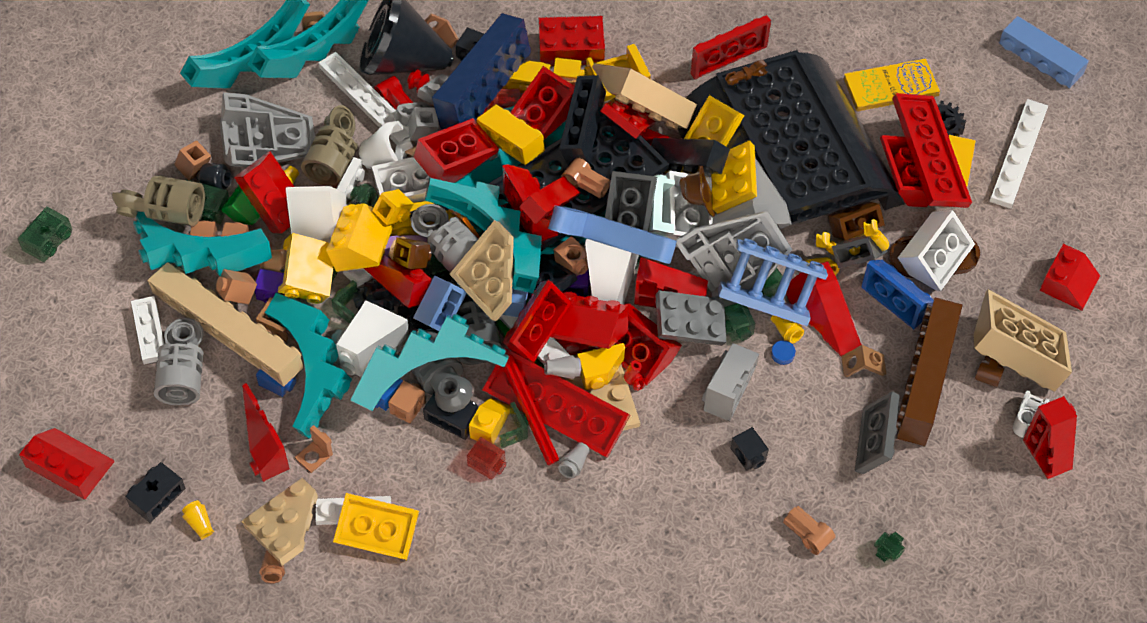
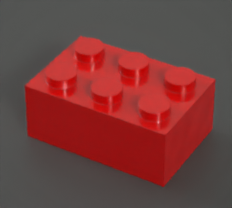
[539,16,605,66]

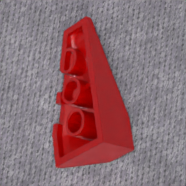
[363,255,432,308]
[786,261,862,357]
[242,383,290,482]

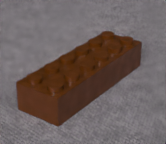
[896,297,963,446]

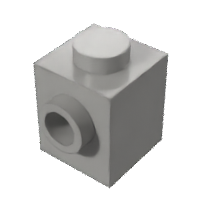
[408,107,439,141]

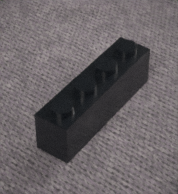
[559,75,606,165]
[651,138,730,177]

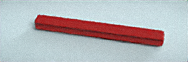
[503,354,559,465]

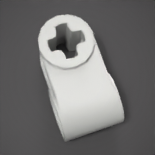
[1013,390,1049,438]

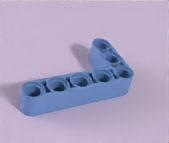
[548,206,677,264]

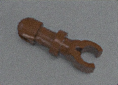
[725,59,767,85]

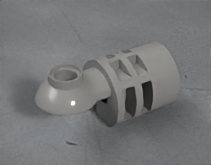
[411,204,478,273]
[154,318,204,405]

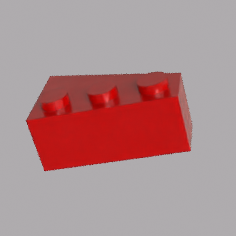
[1023,396,1077,480]

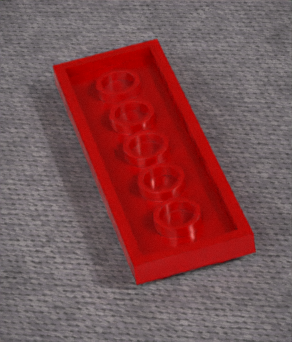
[892,93,972,208]
[482,348,631,458]

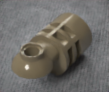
[301,105,358,187]
[111,176,205,226]

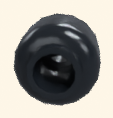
[197,163,232,193]

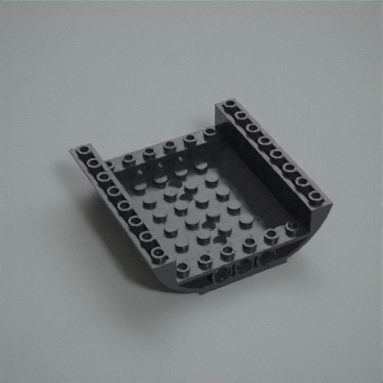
[677,50,905,225]

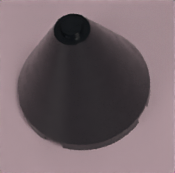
[359,0,454,75]

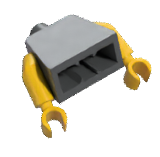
[816,219,889,268]

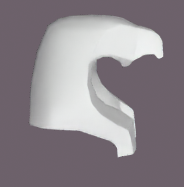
[359,121,413,169]

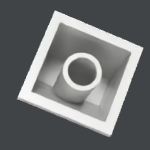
[286,186,346,243]
[585,239,639,304]
[336,301,409,377]

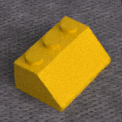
[326,203,394,272]

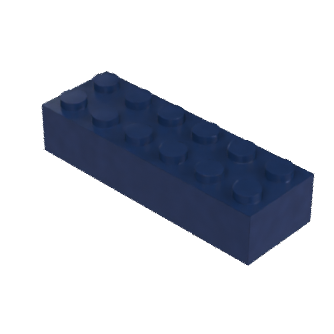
[432,13,531,130]

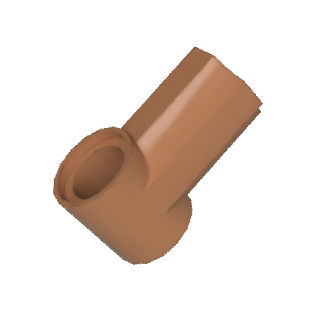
[562,158,611,198]
[783,506,835,555]

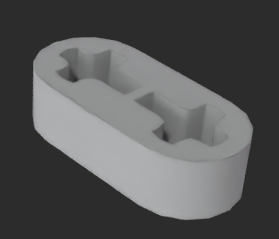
[394,102,433,125]

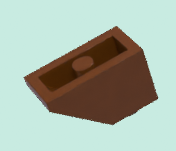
[392,237,431,269]

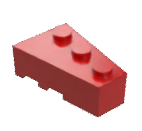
[634,257,708,308]

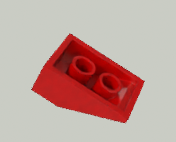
[510,66,575,141]
[414,118,499,183]

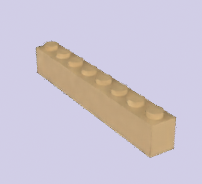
[147,262,304,387]

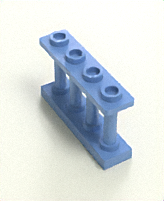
[718,239,828,326]

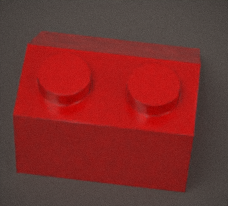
[1040,243,1101,311]

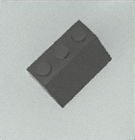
[605,171,658,232]

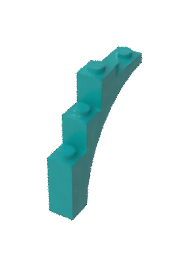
[180,0,310,88]
[248,0,369,78]
[425,178,542,293]
[133,211,272,277]
[265,293,352,439]
[351,314,509,411]

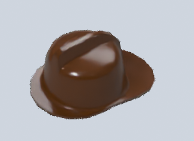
[679,166,716,217]

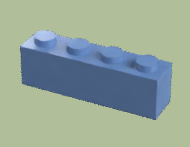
[999,16,1089,88]

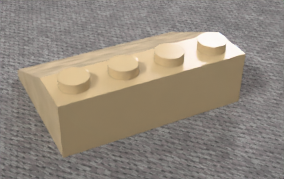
[592,63,697,130]
[974,289,1072,392]

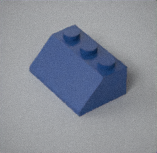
[861,260,934,330]

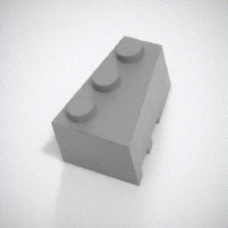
[702,343,759,421]

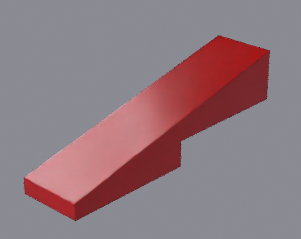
[520,176,580,224]

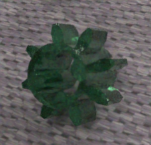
[350,184,378,207]
[874,531,906,563]

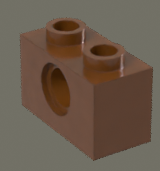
[828,201,885,241]

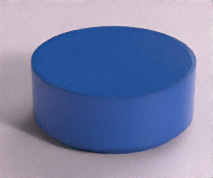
[771,340,796,365]

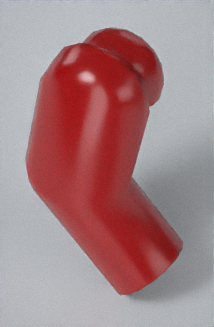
[624,360,645,391]

